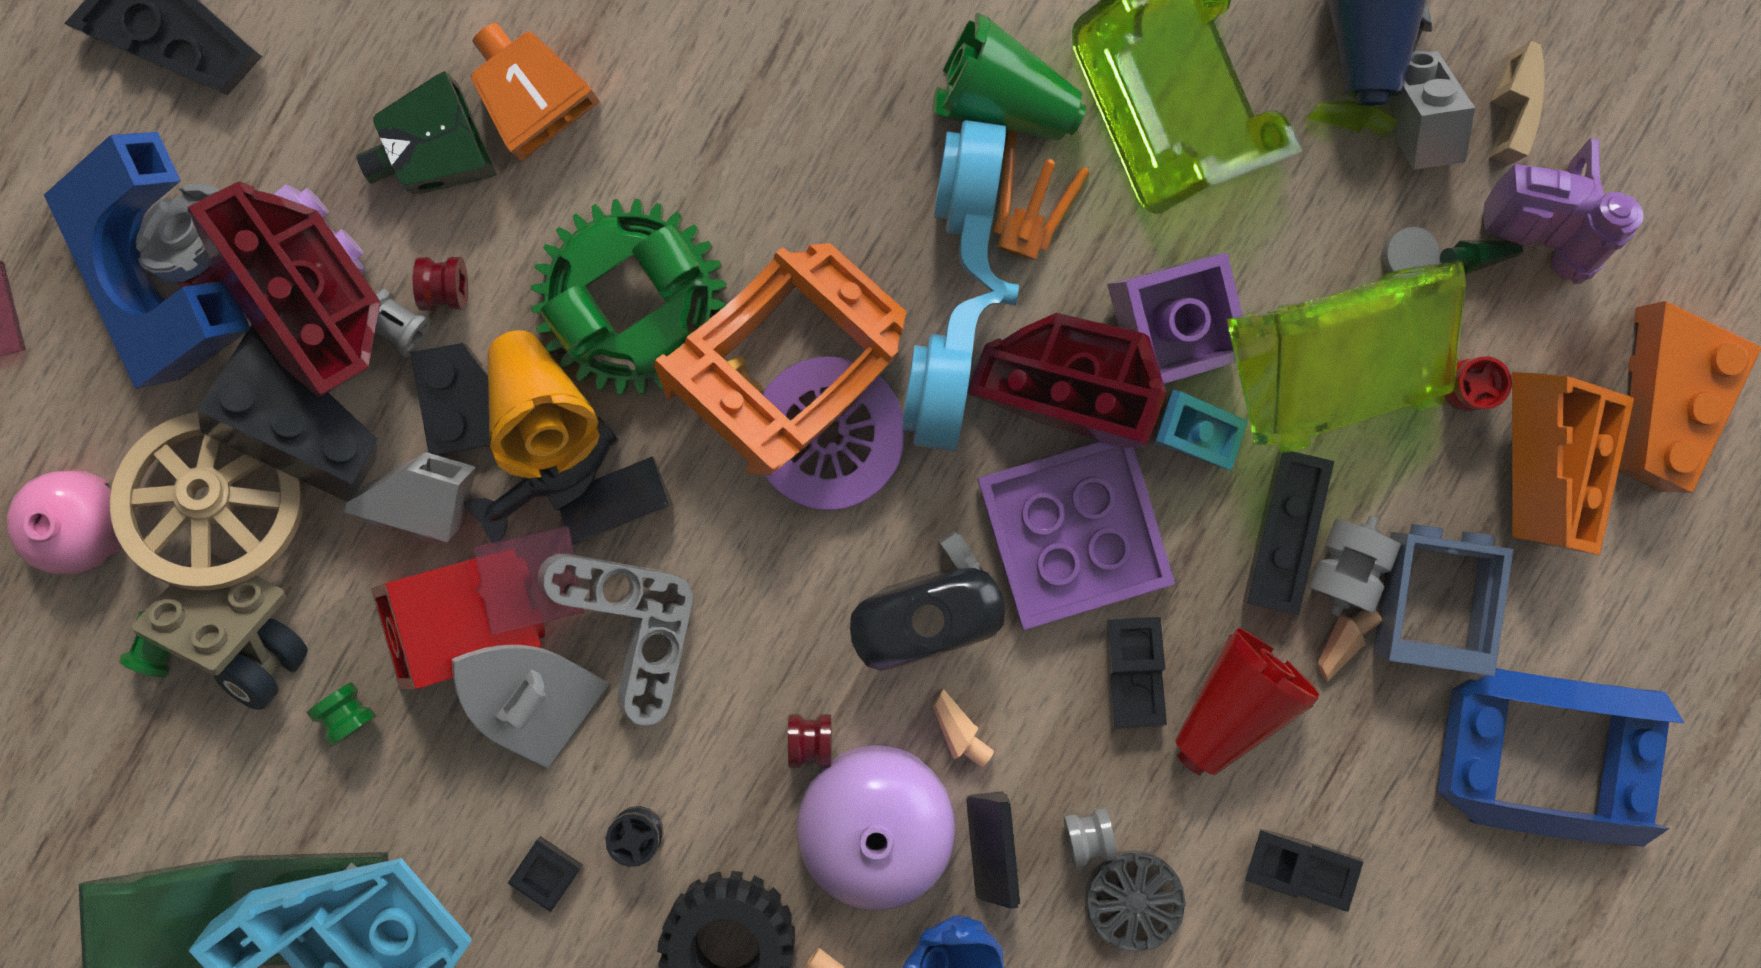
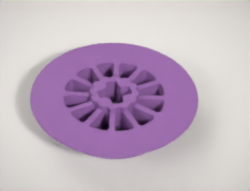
[762,356,905,510]

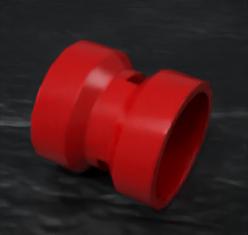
[1441,356,1512,411]

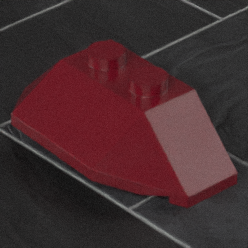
[187,181,380,397]
[967,313,1167,448]

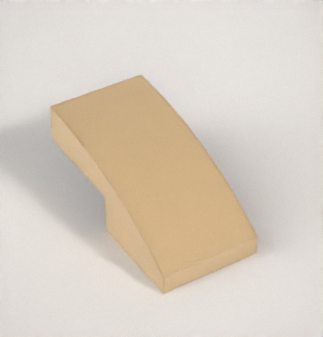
[1489,41,1545,166]

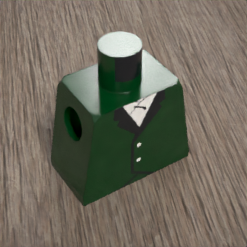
[356,71,497,194]

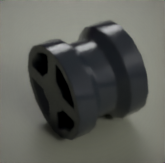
[605,806,663,867]

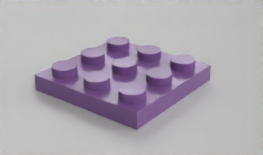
[977,441,1175,630]

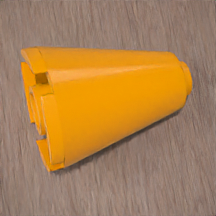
[488,330,599,478]

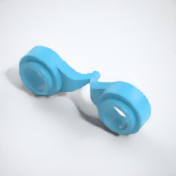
[902,120,1019,451]

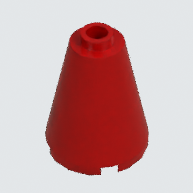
[1175,628,1319,776]

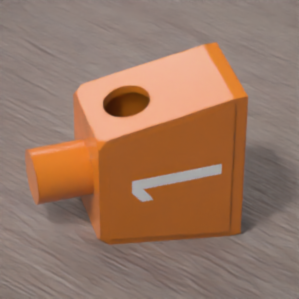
[470,23,600,162]

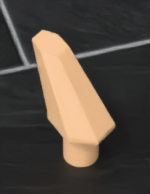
[1318,609,1383,682]
[933,688,994,767]

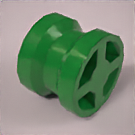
[306,682,376,747]

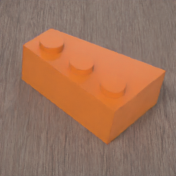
[1619,301,1761,493]

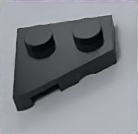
[410,343,490,456]

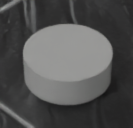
[1382,227,1440,281]

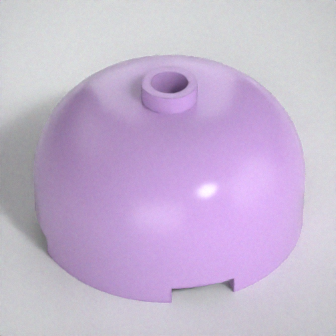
[797,745,955,910]

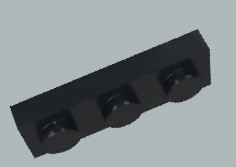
[1243,449,1334,615]

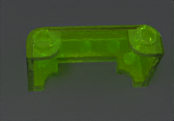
[1072,0,1302,214]
[1227,261,1467,453]

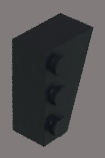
[197,324,378,502]

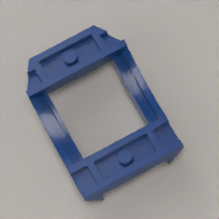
[1437,668,1685,847]

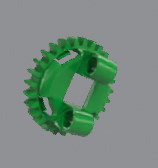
[530,199,727,395]

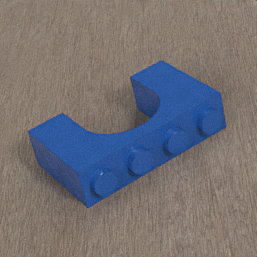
[44,132,251,389]

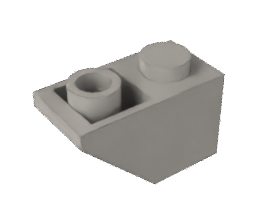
[1389,51,1475,170]
[344,452,476,543]

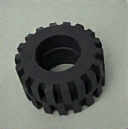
[657,871,795,968]

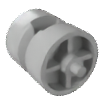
[1307,515,1402,617]

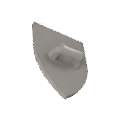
[452,645,610,768]

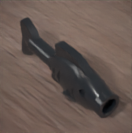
[464,416,619,545]

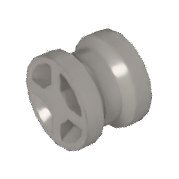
[1063,807,1117,868]

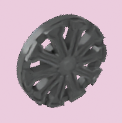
[1085,850,1186,952]

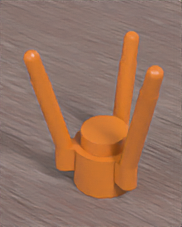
[992,131,1089,260]

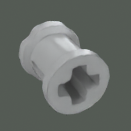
[375,289,432,357]

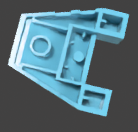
[189,858,472,968]

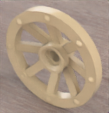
[110,412,304,590]

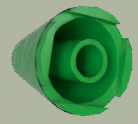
[932,13,1086,141]

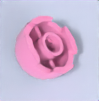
[7,471,121,575]

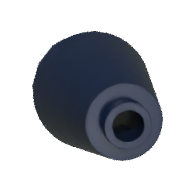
[1328,0,1427,107]

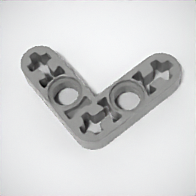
[538,553,693,726]

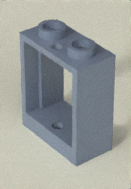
[1373,524,1514,676]

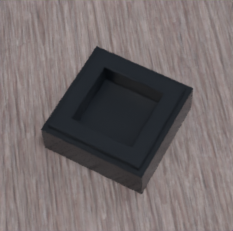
[508,836,583,912]

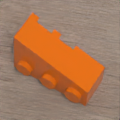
[1512,372,1634,555]

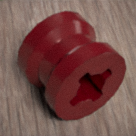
[412,257,468,311]
[788,714,832,768]

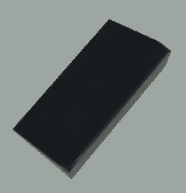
[560,456,673,545]
[966,791,1020,909]

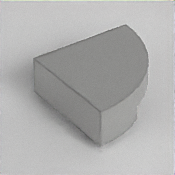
[939,531,983,571]

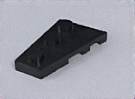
[64,0,262,96]

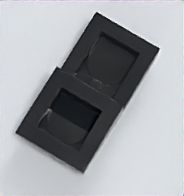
[1107,617,1167,729]
[1245,829,1364,912]

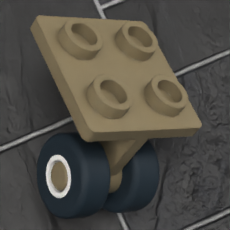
[131,554,308,710]

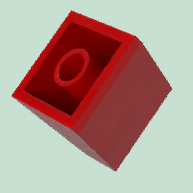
[371,548,545,689]

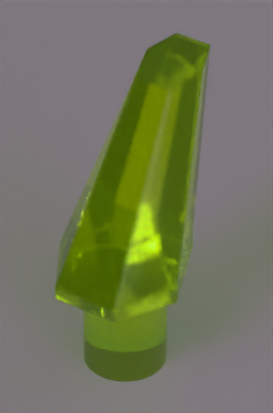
[1306,99,1397,138]

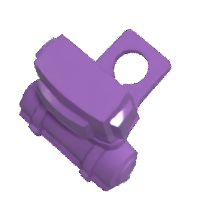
[1483,138,1644,284]

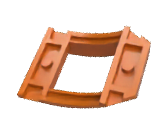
[654,243,907,475]

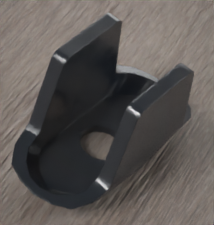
[850,568,1005,671]

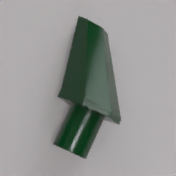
[1440,240,1524,274]

